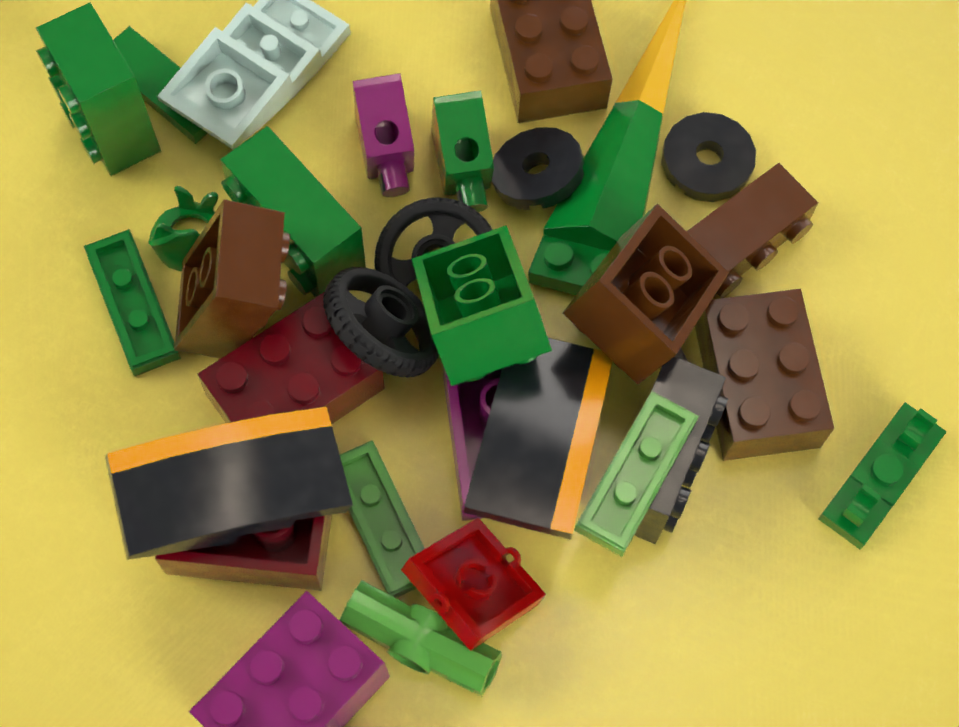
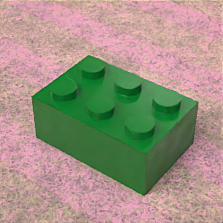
[36,2,161,176]
[220,126,366,298]
[412,225,552,386]

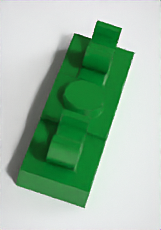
[818,402,947,549]

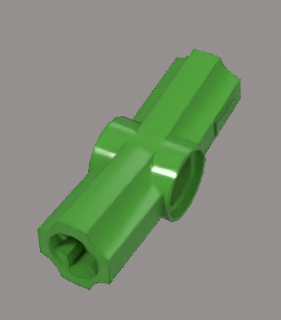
[339,580,502,697]

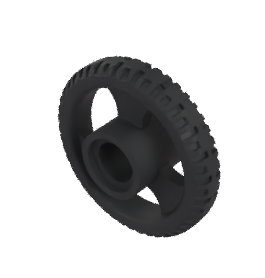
[374,197,493,287]
[323,267,439,378]

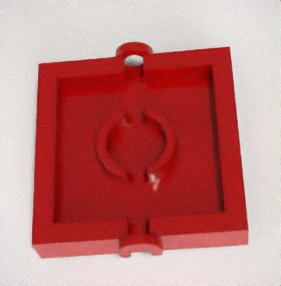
[401,518,546,651]

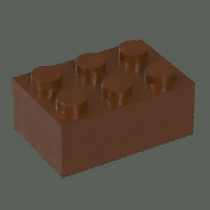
[490,0,613,123]
[174,199,290,358]
[563,203,729,385]
[695,289,835,461]

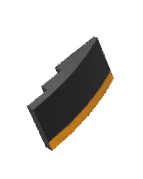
[464,338,613,540]
[105,407,353,560]

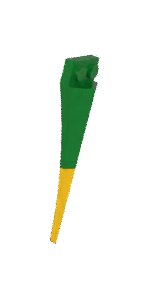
[528,0,686,295]

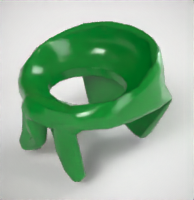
[148,186,219,272]

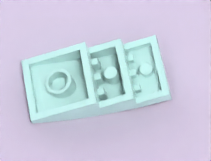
[157,0,351,150]

